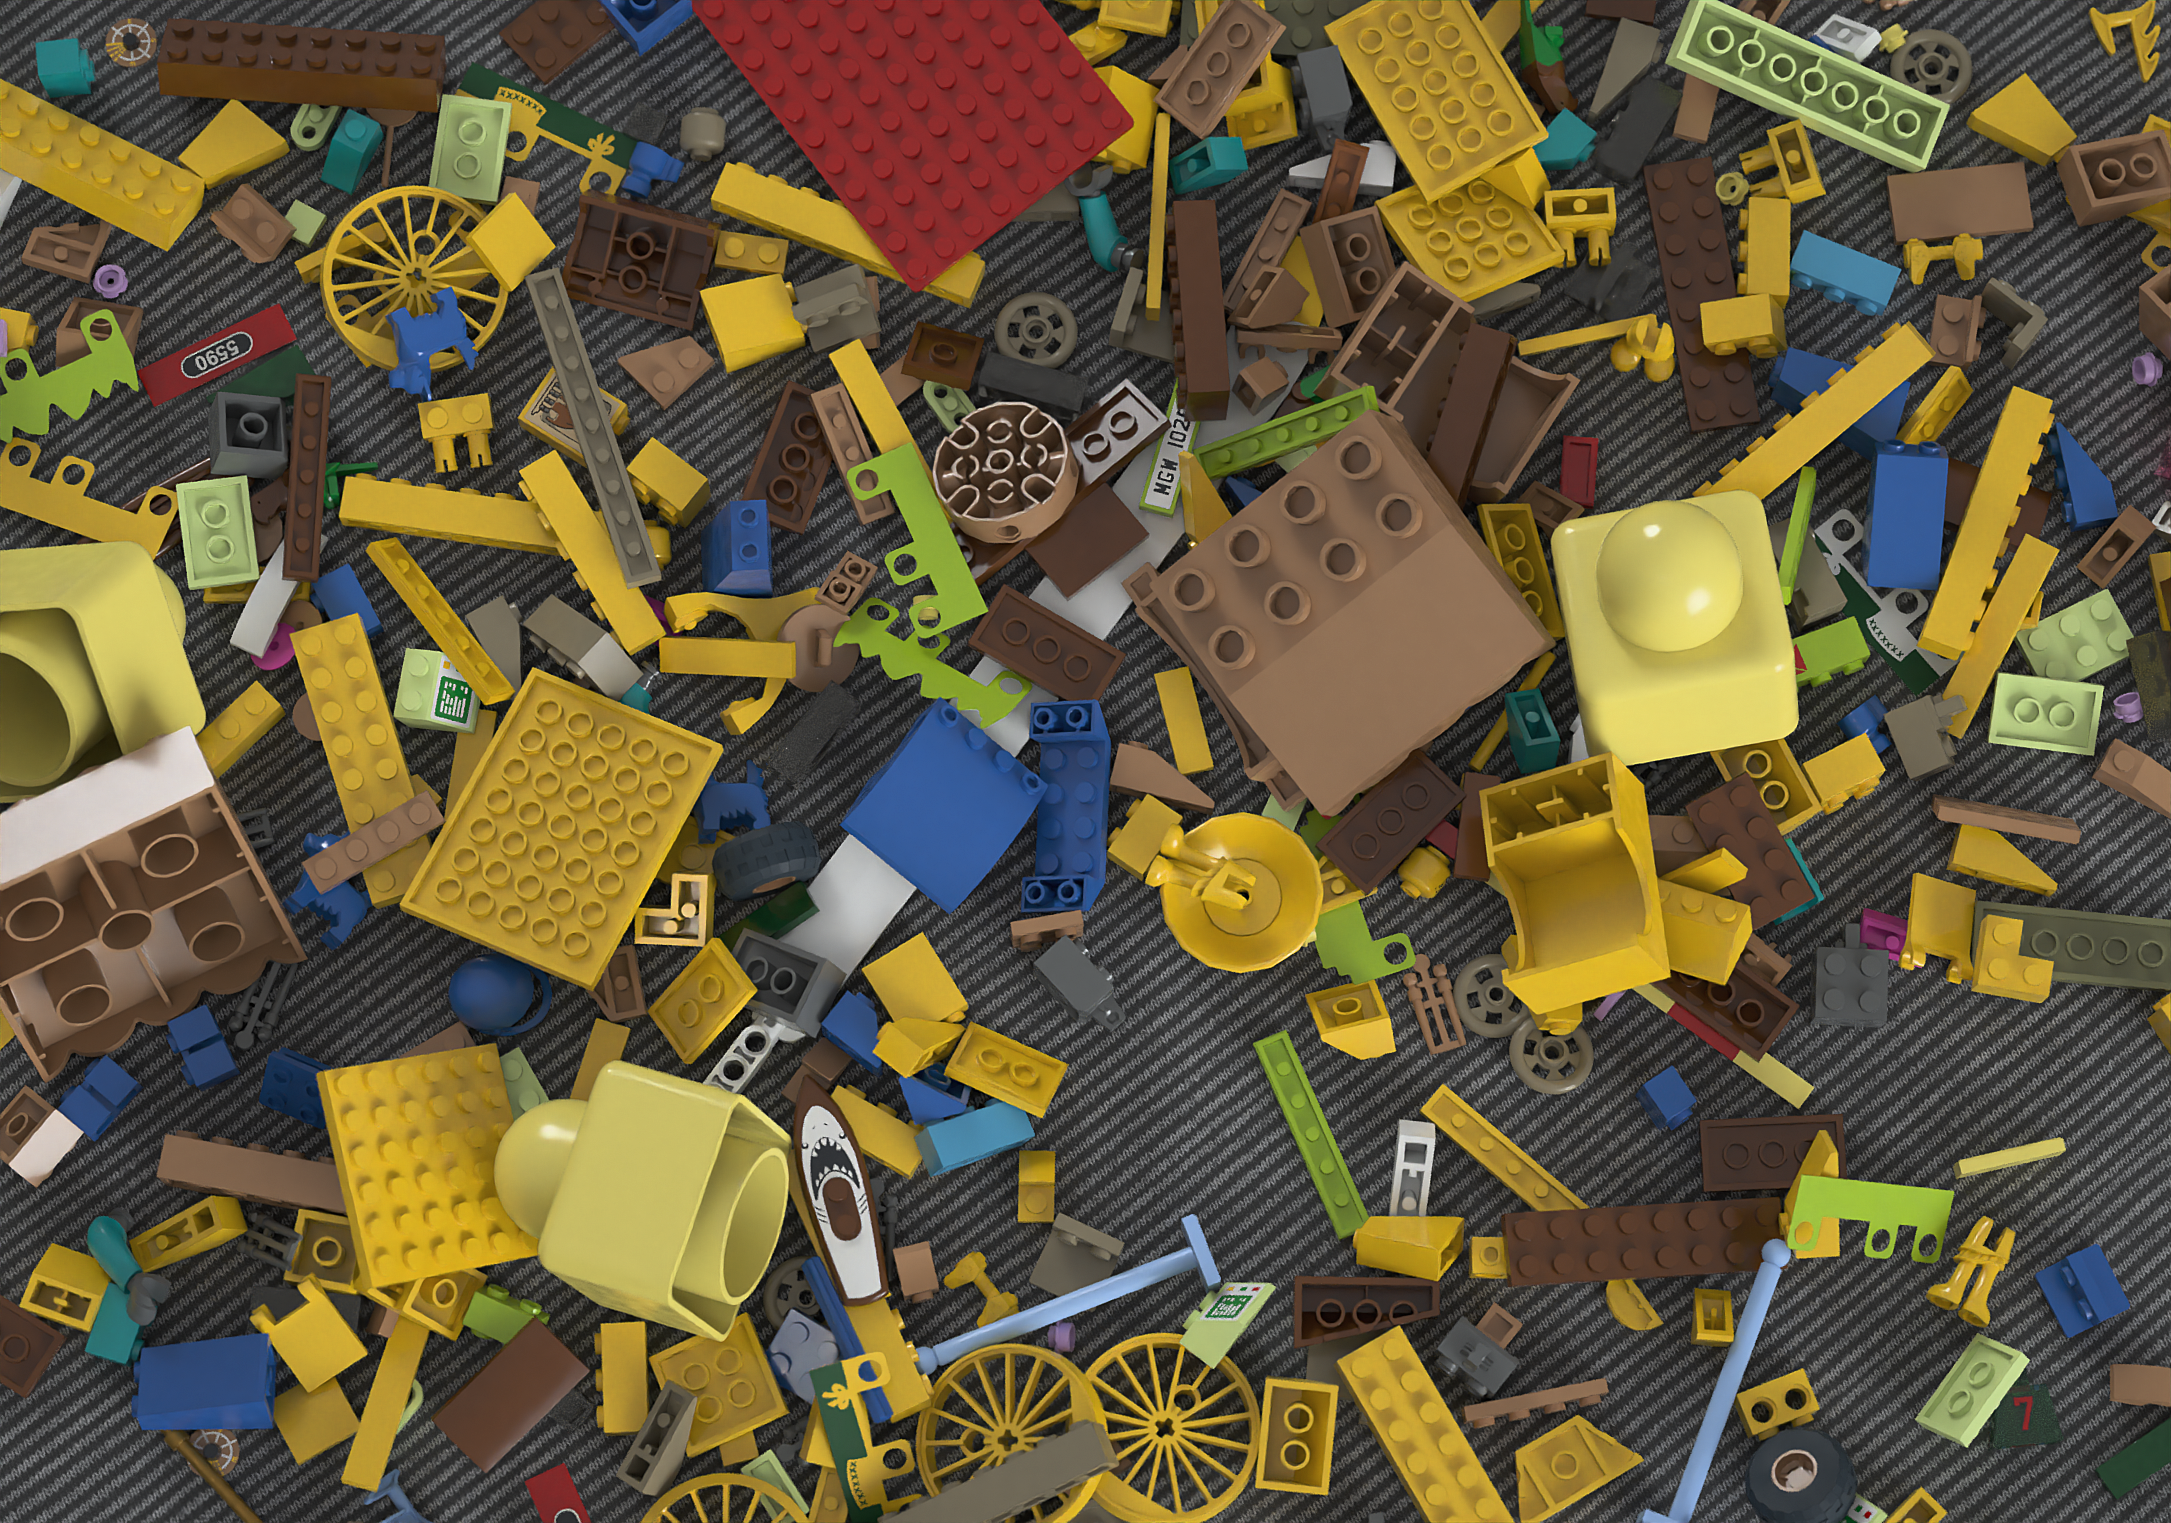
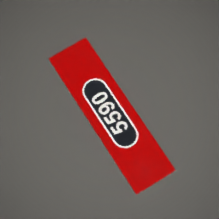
[137,303,297,407]
[524,1463,591,1523]

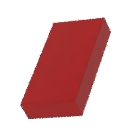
[1559,435,1599,509]

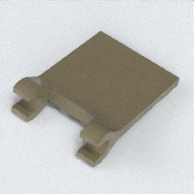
[1305,1329,1383,1425]

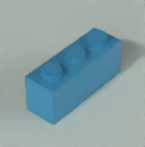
[1790,230,1901,316]
[914,1098,1035,1177]

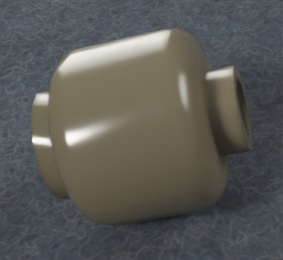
[679,107,726,161]

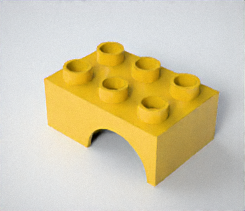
[1479,751,1671,1015]

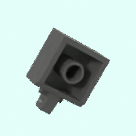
[1291,45,1352,154]
[208,392,292,480]
[1809,923,1889,1028]
[1033,934,1126,1033]
[1431,1315,1520,1401]

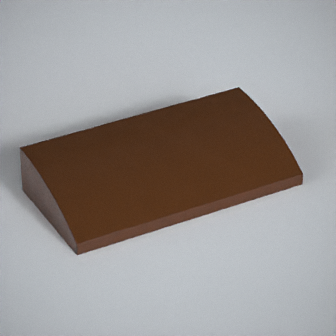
[738,380,833,535]
[1943,457,2052,554]
[1649,961,1800,1063]
[431,1315,590,1473]

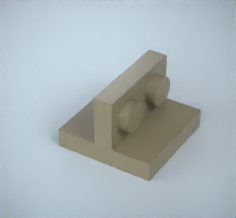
[791,263,882,354]

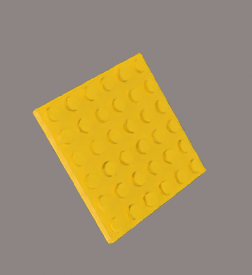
[316,1043,540,1290]

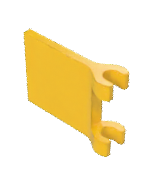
[1898,873,1976,984]
[250,1272,368,1393]

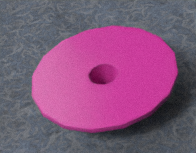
[251,623,296,670]

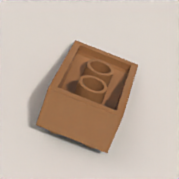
[2056,129,2171,227]

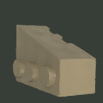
[1768,518,1848,632]
[523,594,643,702]

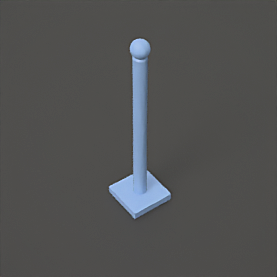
[914,1214,1221,1375]
[1635,1239,1791,1523]

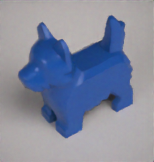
[385,286,479,403]
[692,760,771,844]
[282,830,373,951]

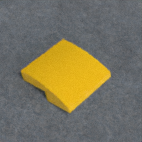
[274,1376,360,1465]

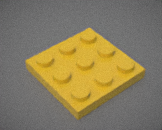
[648,1312,790,1458]

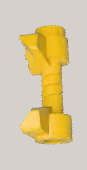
[1903,233,1983,285]
[943,1251,1019,1328]

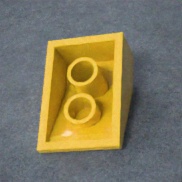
[1778,1130,1840,1259]

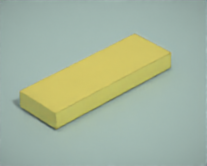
[1953,1137,2066,1179]

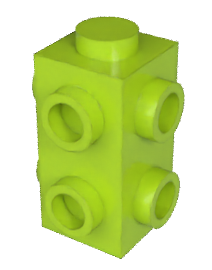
[462,1284,550,1346]

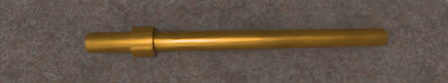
[160,1430,264,1523]

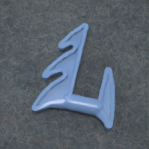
[364,1469,432,1523]

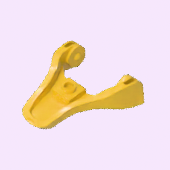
[663,586,822,735]

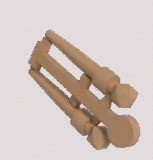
[1403,954,1467,1055]

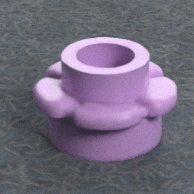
[93,265,128,298]
[2132,352,2163,387]
[2113,692,2148,723]
[1048,1319,1075,1355]

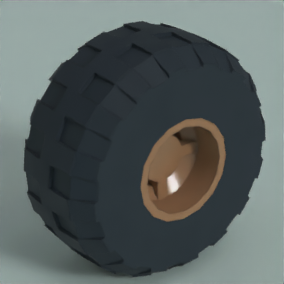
[712,821,822,902]
[1744,1427,1858,1523]

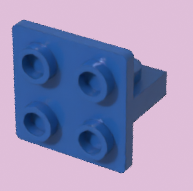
[259,1046,335,1129]
[2034,1244,2130,1338]

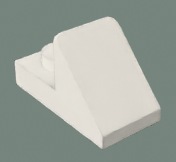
[1812,14,1882,64]

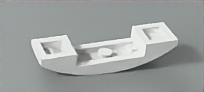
[230,534,328,659]

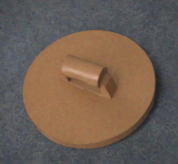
[776,604,859,692]

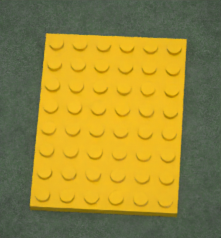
[399,667,724,992]

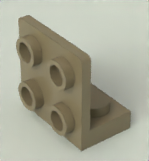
[1108,267,1176,363]
[1981,277,2048,370]
[1029,1212,1125,1312]

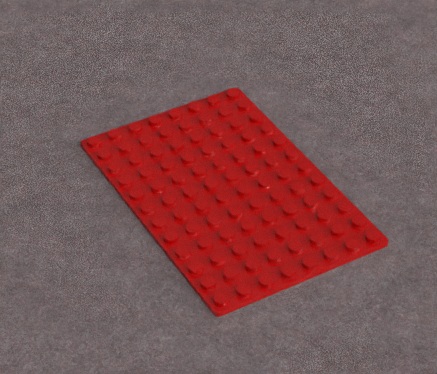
[691,0,1134,292]

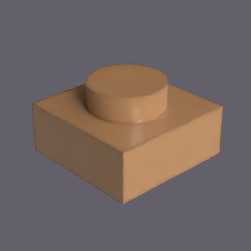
[1476,1302,1523,1349]

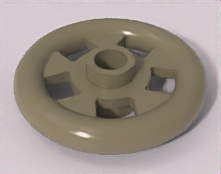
[1890,29,1973,105]
[994,292,1078,373]
[1453,954,1532,1038]
[1509,1017,1594,1095]
[763,1255,830,1331]

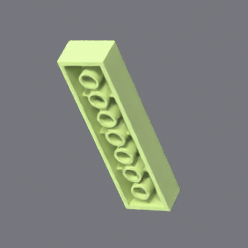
[1665,0,1950,173]

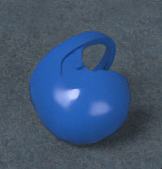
[448,952,552,1037]

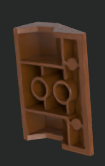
[562,189,722,331]

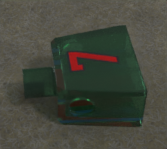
[1988,1367,2063,1450]

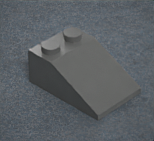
[731,928,847,1038]

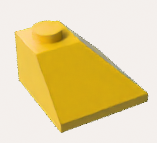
[1305,979,1396,1060]

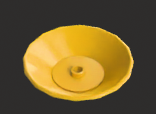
[1160,812,1324,973]

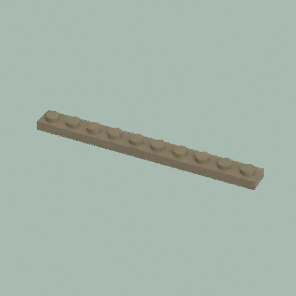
[525,267,661,590]

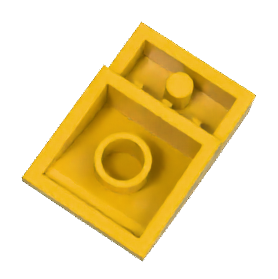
[352,1268,488,1342]

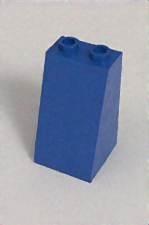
[1767,347,1911,462]
[1860,439,1949,590]
[701,500,774,599]
[131,1333,277,1430]

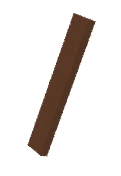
[282,373,332,583]

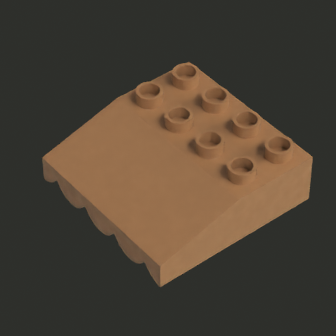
[1148,409,1557,816]
[0,725,307,1083]

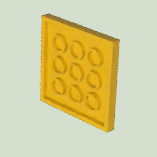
[1374,177,1565,303]

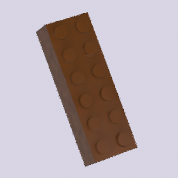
[1164,200,1231,422]

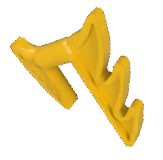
[2089,0,2160,83]

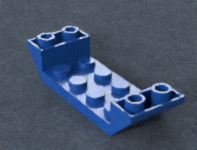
[1021,699,1111,914]

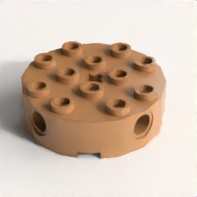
[932,402,1079,543]

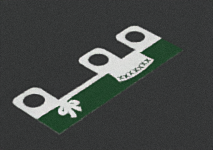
[1814,509,1965,696]

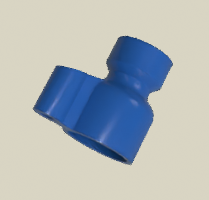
[622,142,685,199]
[1836,695,1892,755]

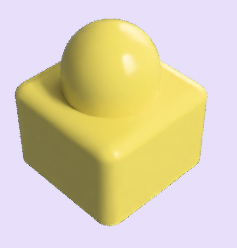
[1551,490,1799,766]
[0,541,206,803]
[494,1060,792,1341]

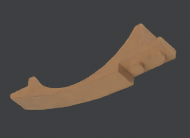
[1121,562,1307,812]

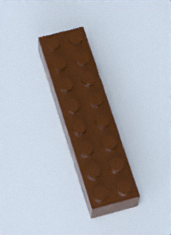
[157,18,446,112]

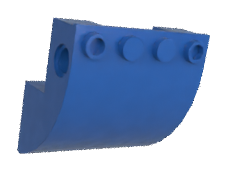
[840,697,1049,915]

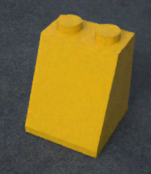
[700,273,808,374]

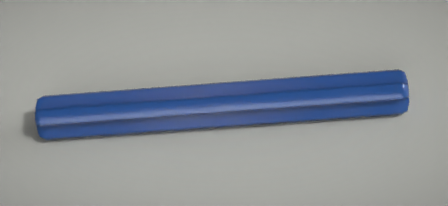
[801,1256,893,1423]

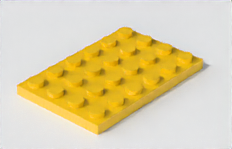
[1324,0,1549,205]

